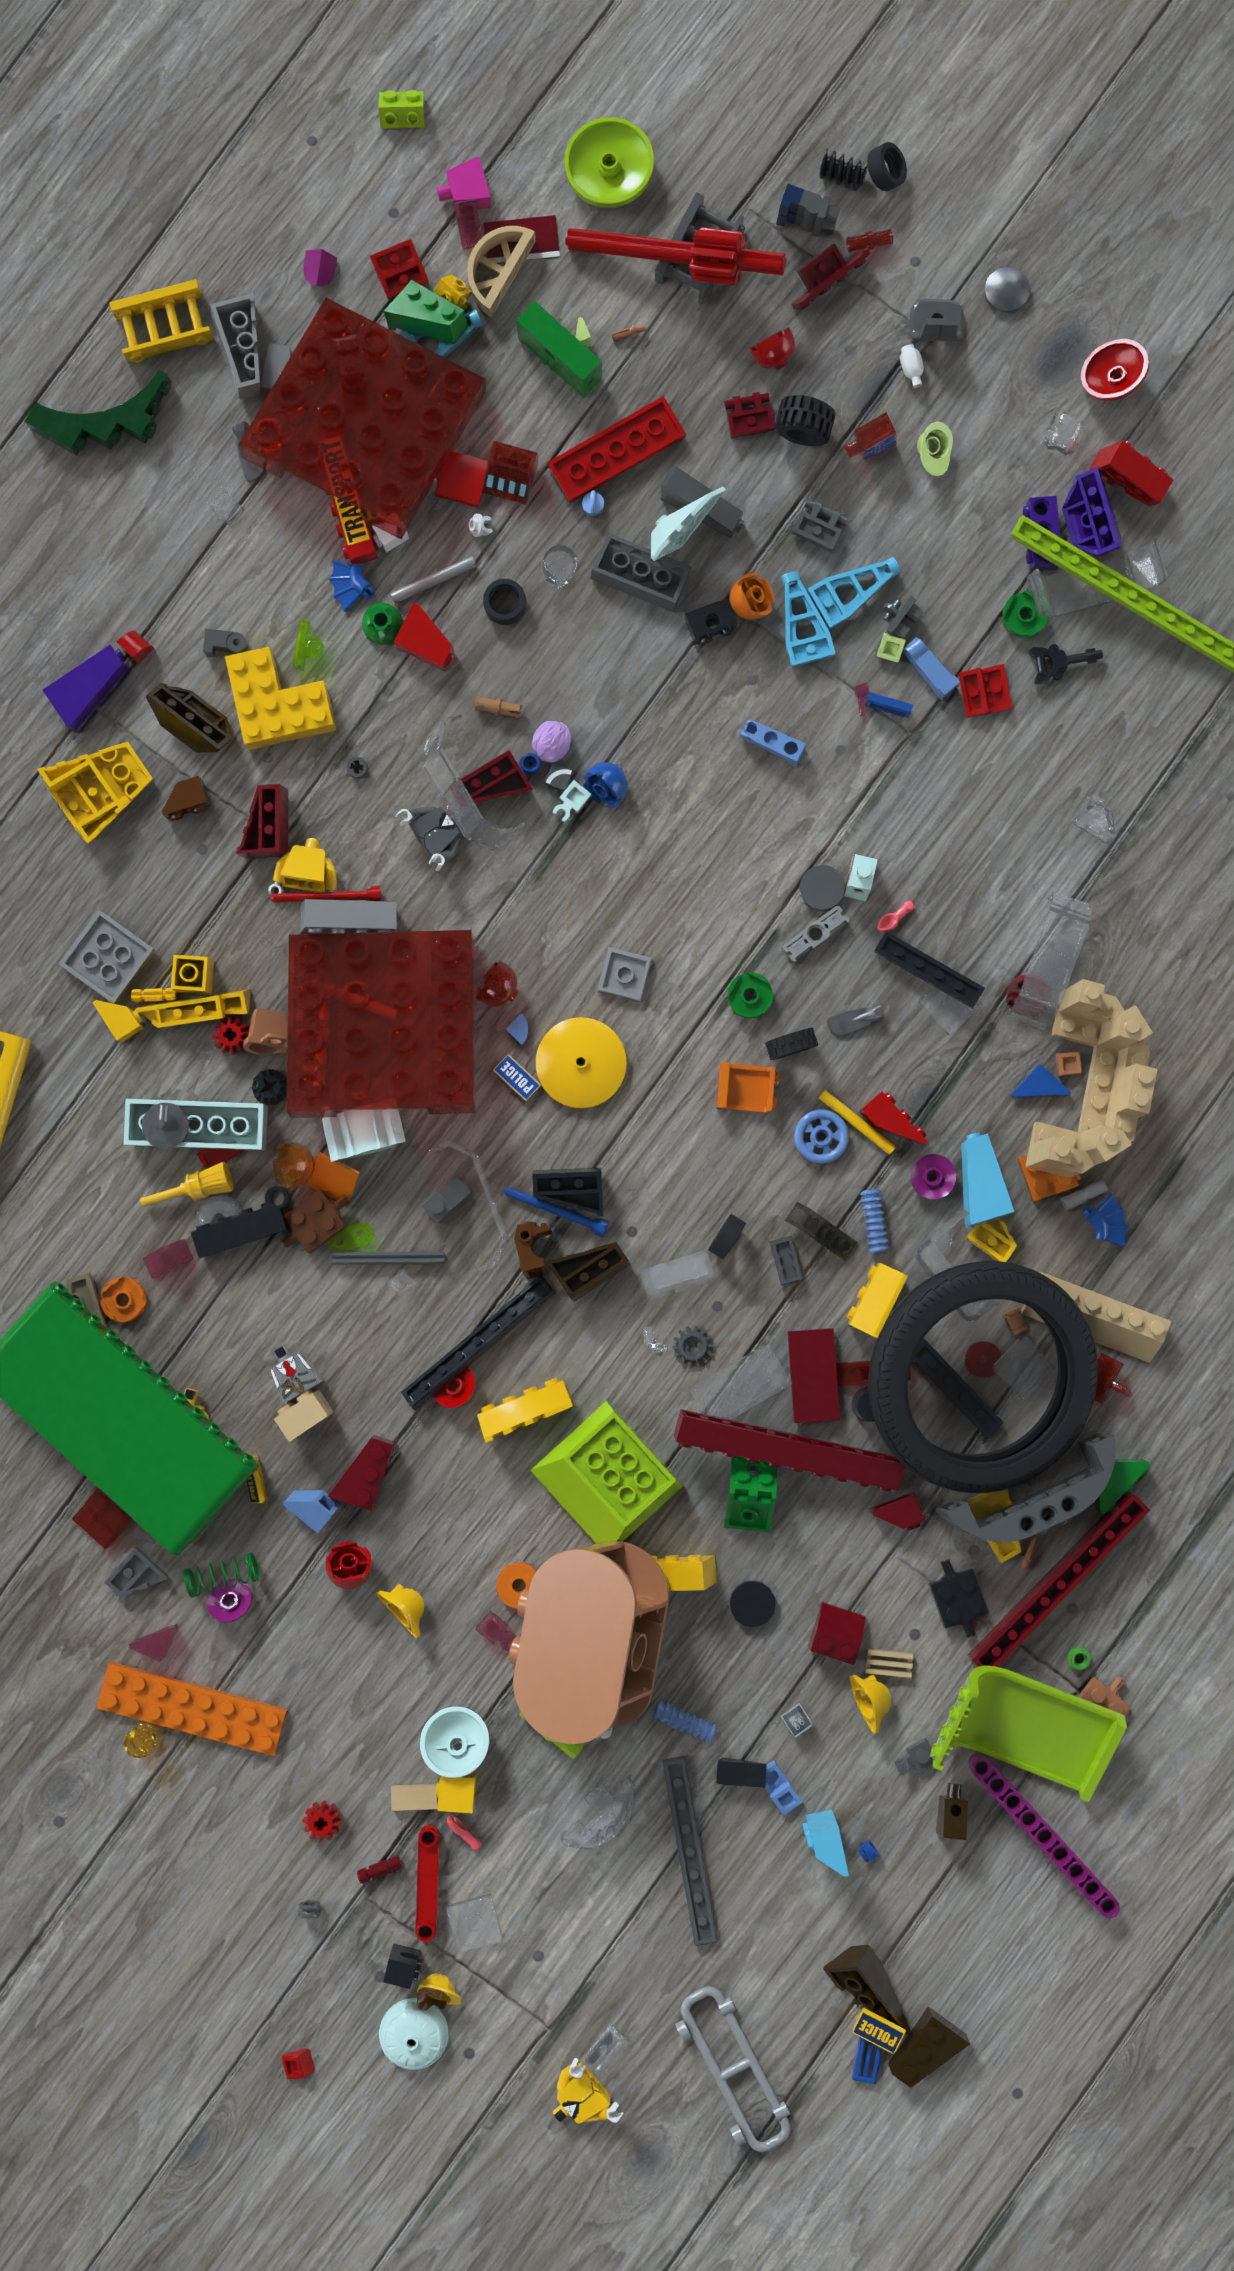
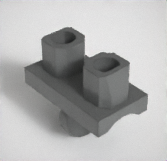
[883,596,923,639]

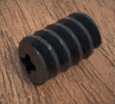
[820,148,868,191]

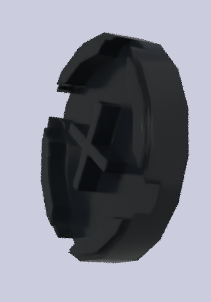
[730,1580,776,1627]

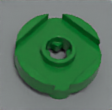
[1002,591,1049,638]
[727,972,773,1018]

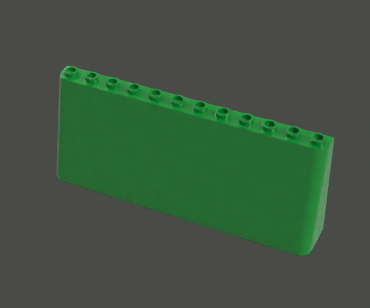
[0,1281,259,1555]

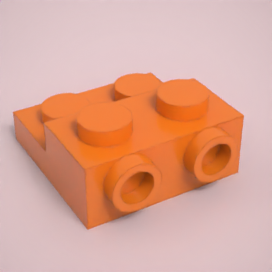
[1017,1155,1081,1202]

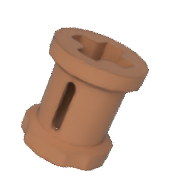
[1002,1306,1030,1336]

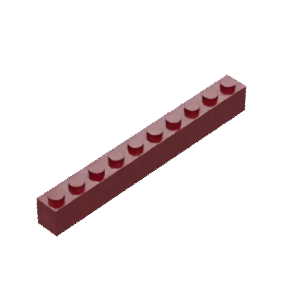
[674,1409,905,1492]
[967,1492,1150,1667]

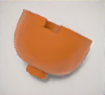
[729,572,775,620]

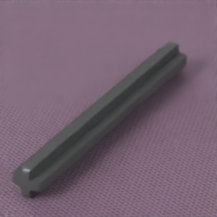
[332,1252,445,1265]

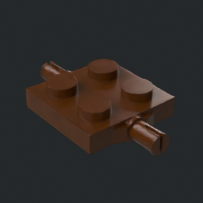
[282,1189,350,1254]

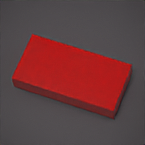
[196,1148,245,1169]

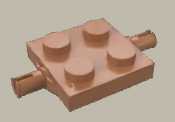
[1077,1676,1131,1715]

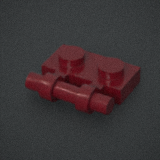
[724,392,775,439]

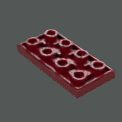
[787,1328,840,1423]

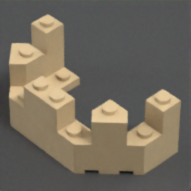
[1025,979,1158,1178]

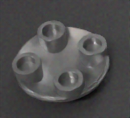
[985,267,1030,313]

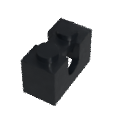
[685,598,737,645]
[383,1944,423,1989]

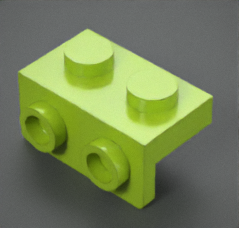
[378,90,425,129]

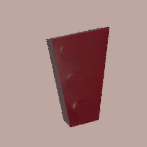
[328,1435,396,1511]

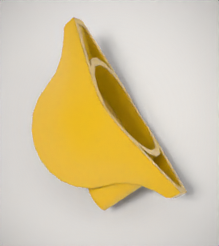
[376,1584,425,1639]
[849,1675,892,1734]

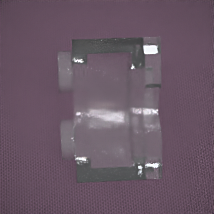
[195,1194,243,1227]

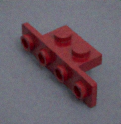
[791,244,871,309]

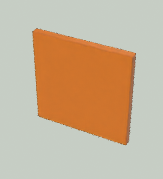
[307,1152,360,1205]

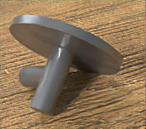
[142,1103,189,1149]

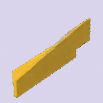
[135,989,251,1028]

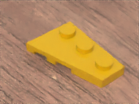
[966,1489,1021,1563]

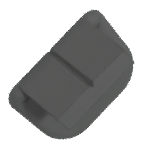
[910,299,964,341]

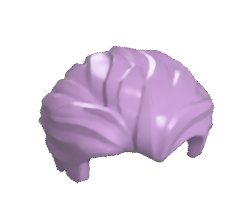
[532,721,571,763]

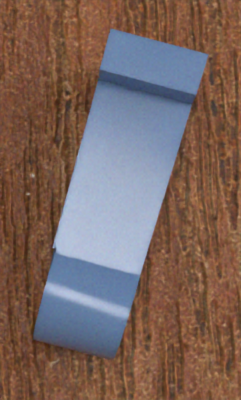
[903,637,960,701]
[740,720,806,767]

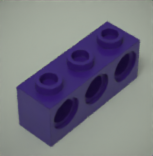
[1022,496,1060,571]

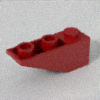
[859,1091,928,1145]

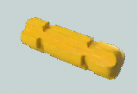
[131,988,177,1002]

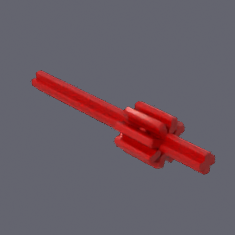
[565,227,787,286]

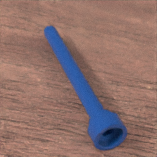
[504,1187,609,1238]

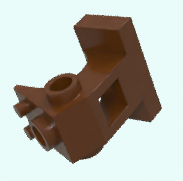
[514,1221,553,1280]

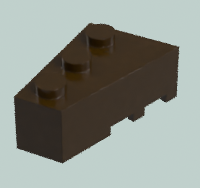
[888,2006,970,2088]

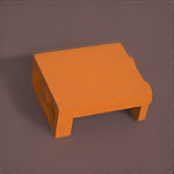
[716,1062,779,1113]

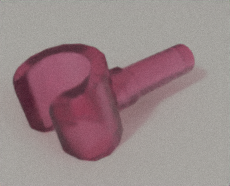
[854,683,869,716]

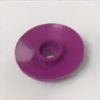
[910,1154,956,1200]
[207,1579,252,1623]

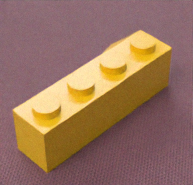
[477,1377,574,1443]

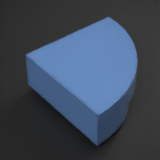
[506,1013,528,1045]

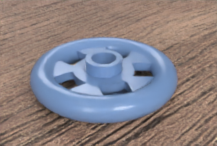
[794,1109,849,1164]

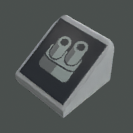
[781,1703,814,1738]

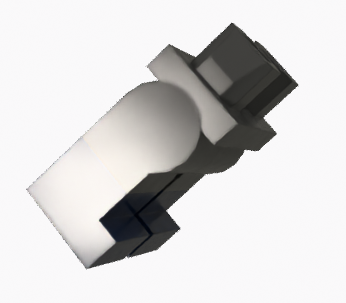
[776,184,840,237]

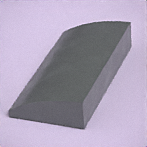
[590,533,692,612]

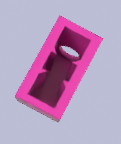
[436,157,492,211]

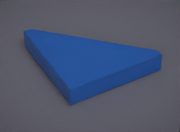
[1011,1064,1071,1097]

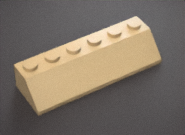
[1021,1272,1171,1363]

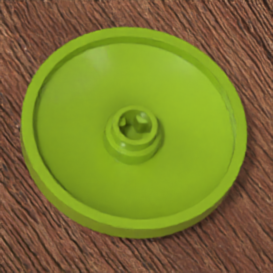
[564,117,654,208]

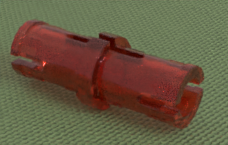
[846,229,893,252]

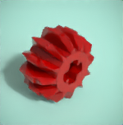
[212,1016,249,1055]
[302,1800,342,1842]

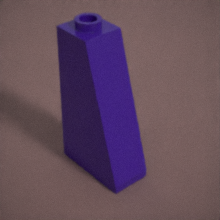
[43,645,128,732]

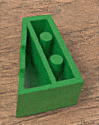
[384,280,468,344]

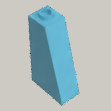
[961,1132,1015,1228]

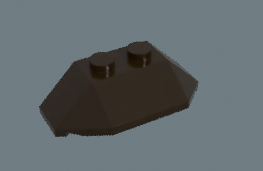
[146,683,233,753]

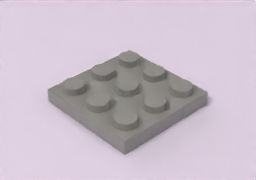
[59,909,155,1004]

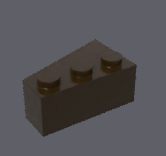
[546,1242,631,1302]

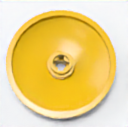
[536,1017,627,1109]

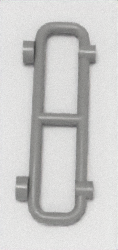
[676,1986,791,2152]

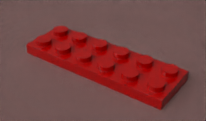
[547,396,686,503]

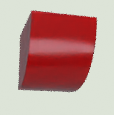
[116,631,154,664]

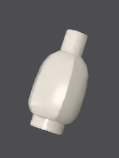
[900,344,924,388]

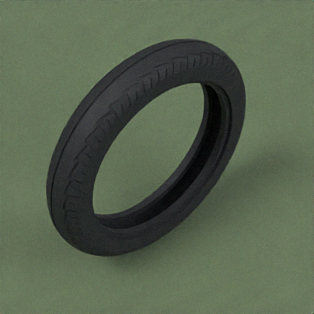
[868,1261,1098,1493]

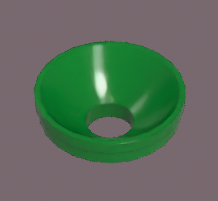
[362,603,403,645]

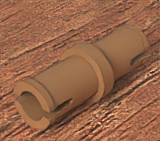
[474,696,522,719]

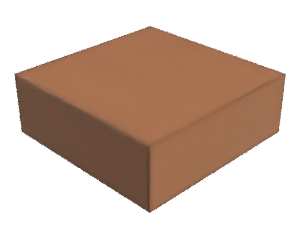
[1056,1051,1082,1077]

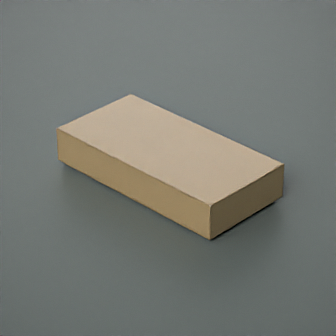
[391,1784,438,1811]

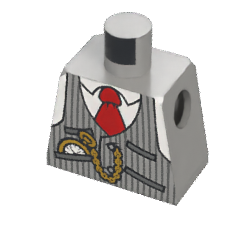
[271,1345,324,1404]

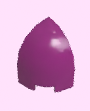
[304,249,337,287]

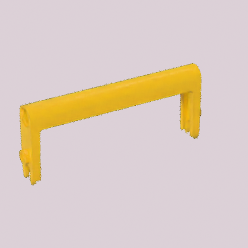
[0,1031,32,1148]

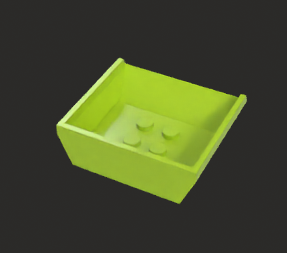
[530,1400,684,1544]

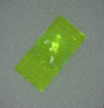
[292,620,324,671]

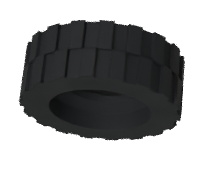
[765,1028,818,1060]

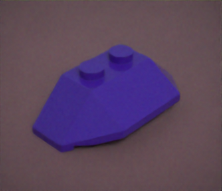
[1062,467,1121,557]

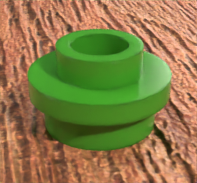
[1067,1647,1091,1671]

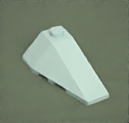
[651,487,726,561]

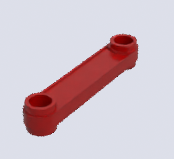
[415,1824,440,1942]

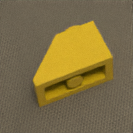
[92,1000,144,1043]

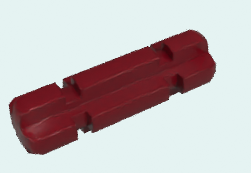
[357,1855,402,1884]

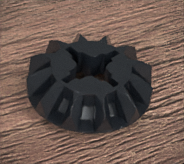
[251,1069,288,1105]

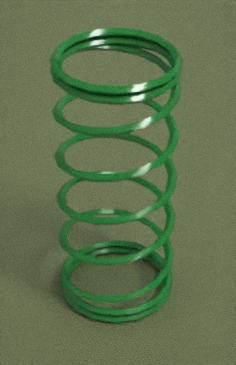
[184,1552,259,1598]

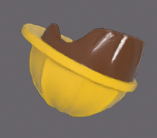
[417,1973,462,2011]

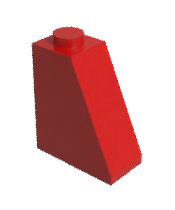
[394,602,455,671]

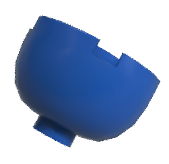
[582,762,628,808]

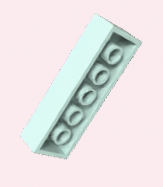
[124,1099,268,1151]

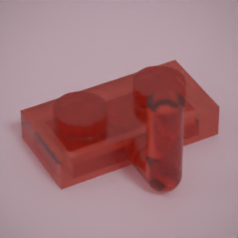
[1094,1352,1132,1405]

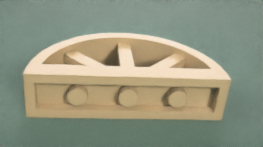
[467,226,536,318]

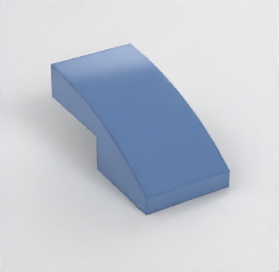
[765,1760,802,1815]

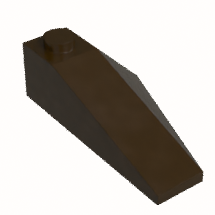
[823,1945,911,2034]

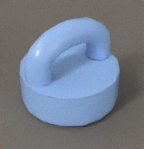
[582,491,604,516]

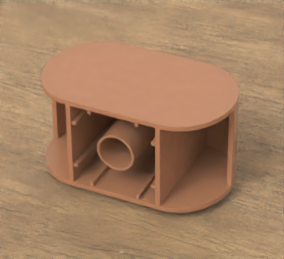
[509,1541,669,1744]

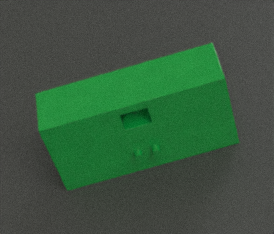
[516,300,602,398]

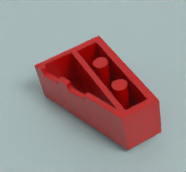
[1088,440,1174,506]

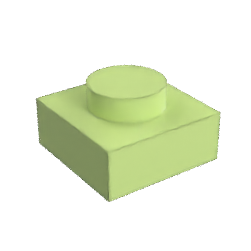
[877,633,906,663]

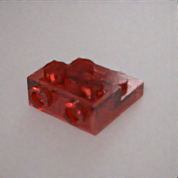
[72,1488,133,1550]

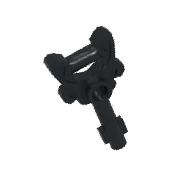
[1028,644,1103,685]

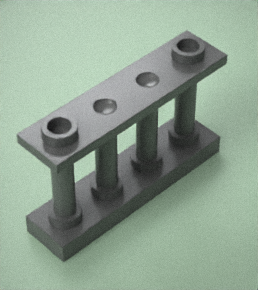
[655,192,745,304]

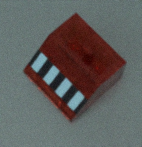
[483,441,539,505]

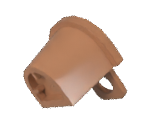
[243,1008,292,1056]

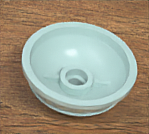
[420,1707,489,1778]
[379,1998,449,2070]

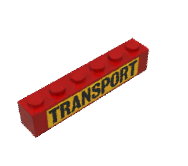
[311,423,378,565]

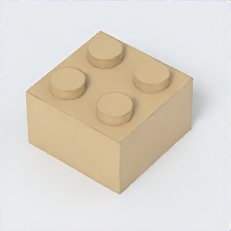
[274,1389,334,1442]

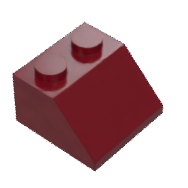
[808,1602,866,1665]

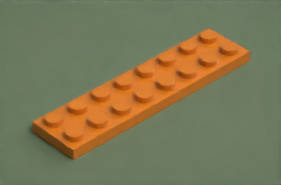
[97,1662,288,1756]

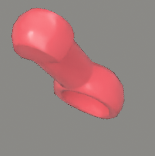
[877,901,915,932]
[447,1815,482,1851]

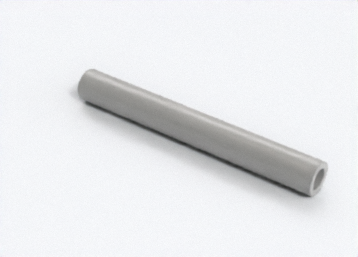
[390,556,477,603]

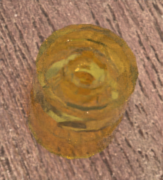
[124,1721,161,1758]

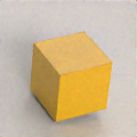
[171,955,214,995]
[436,1769,477,1813]

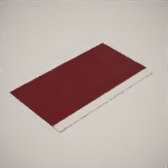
[484,215,560,263]

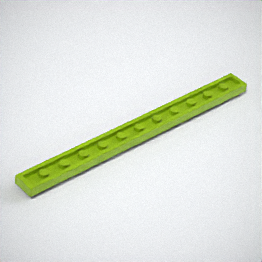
[1009,515,1234,673]

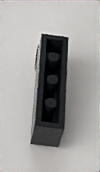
[190,1186,291,1258]

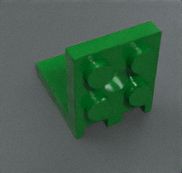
[724,1456,777,1532]

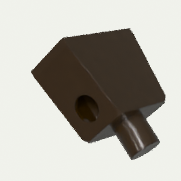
[936,1783,968,1840]

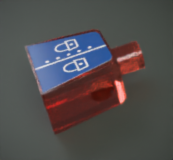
[844,412,897,460]

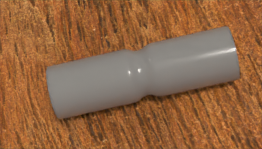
[1061,1178,1108,1211]

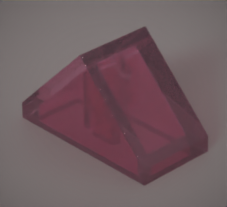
[454,198,483,249]
[143,1239,194,1279]
[129,1623,178,1662]

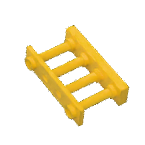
[109,279,214,363]

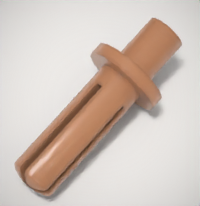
[612,323,645,341]
[1020,1536,1040,1571]

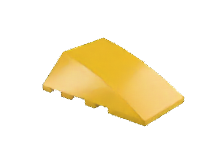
[37,742,153,844]

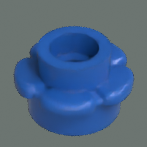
[520,753,542,775]
[859,1840,880,1863]

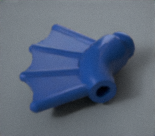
[329,559,375,612]
[1082,1193,1129,1247]

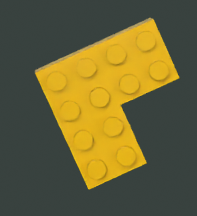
[225,647,337,750]

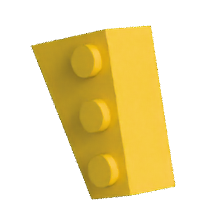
[652,1555,717,1591]

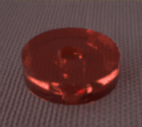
[964,1341,1002,1378]

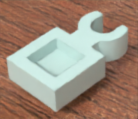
[553,780,591,823]

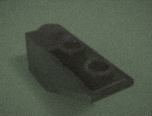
[785,1202,857,1261]

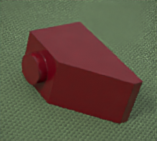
[869,1492,925,1530]

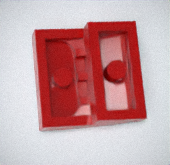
[370,239,429,299]
[435,450,491,508]
[958,664,1013,718]

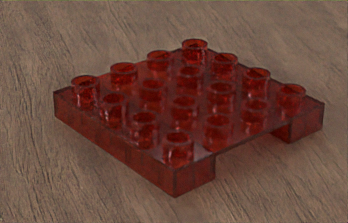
[238,298,486,540]
[287,930,475,1118]

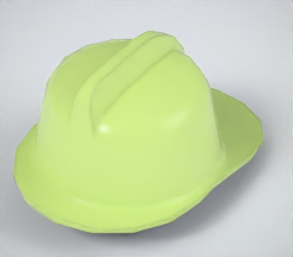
[917,421,953,476]

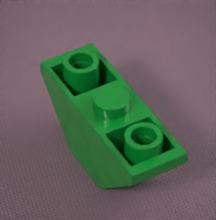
[1095,1459,1151,1514]

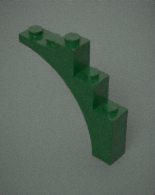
[24,369,172,456]

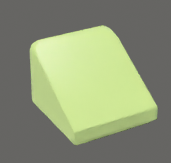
[576,317,591,348]

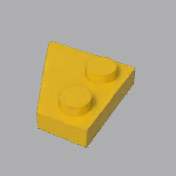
[965,1218,1017,1262]

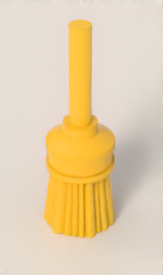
[140,1162,234,1207]

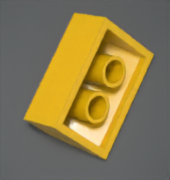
[846,1263,908,1338]

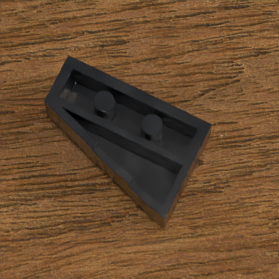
[532,1167,603,1216]

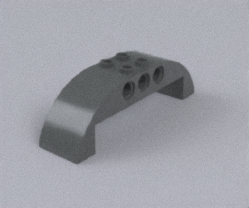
[936,1433,1116,1542]

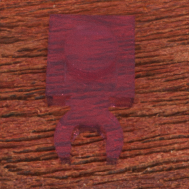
[476,1610,517,1651]

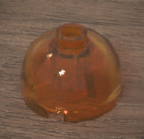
[273,1142,316,1189]

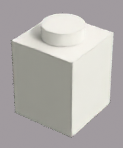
[372,513,409,553]

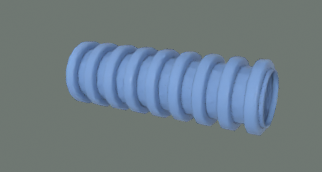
[860,1189,889,1253]
[652,1700,717,1744]

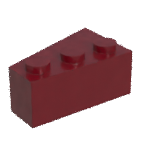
[450,750,533,806]
[236,784,288,858]

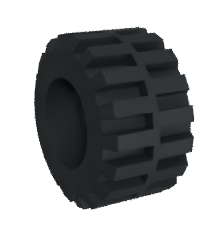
[774,395,836,446]

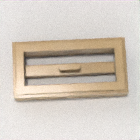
[865,1649,913,1678]

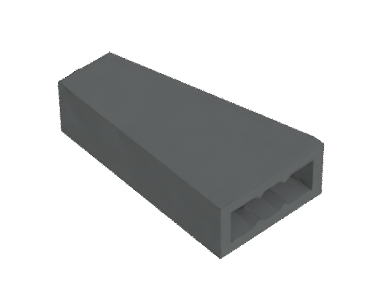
[661,465,744,538]

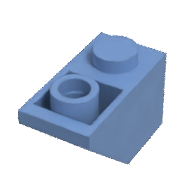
[282,1490,341,1533]

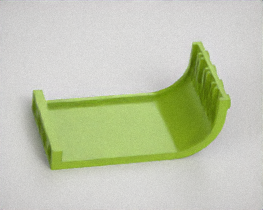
[930,1666,1127,1802]

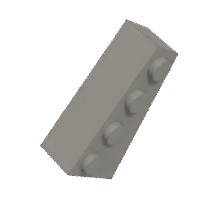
[210,293,261,400]
[300,899,397,936]

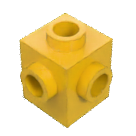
[434,274,472,310]

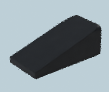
[716,1757,767,1788]

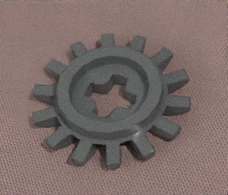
[672,1326,714,1367]

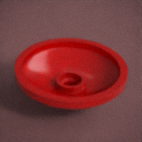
[1081,339,1149,401]

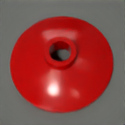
[434,1367,476,1408]

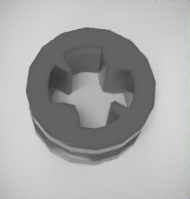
[347,757,368,778]
[299,1900,320,1919]

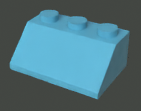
[802,1809,849,1877]

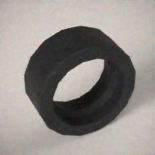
[867,142,907,191]
[483,579,526,625]
[708,1214,746,1259]

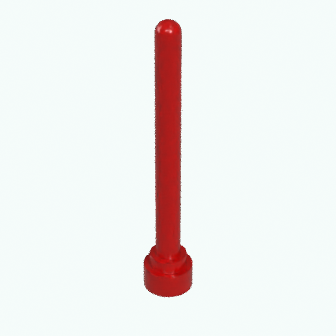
[270,886,381,903]

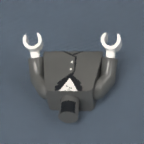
[395,806,466,871]

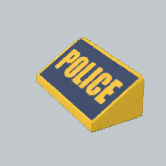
[246,1455,268,1504]
[852,2008,906,2054]

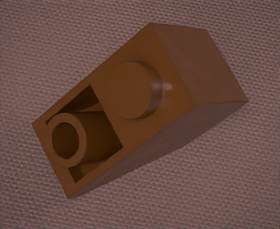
[162,776,211,821]

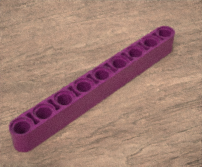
[968,1753,1120,1918]

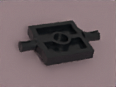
[929,1559,988,1637]

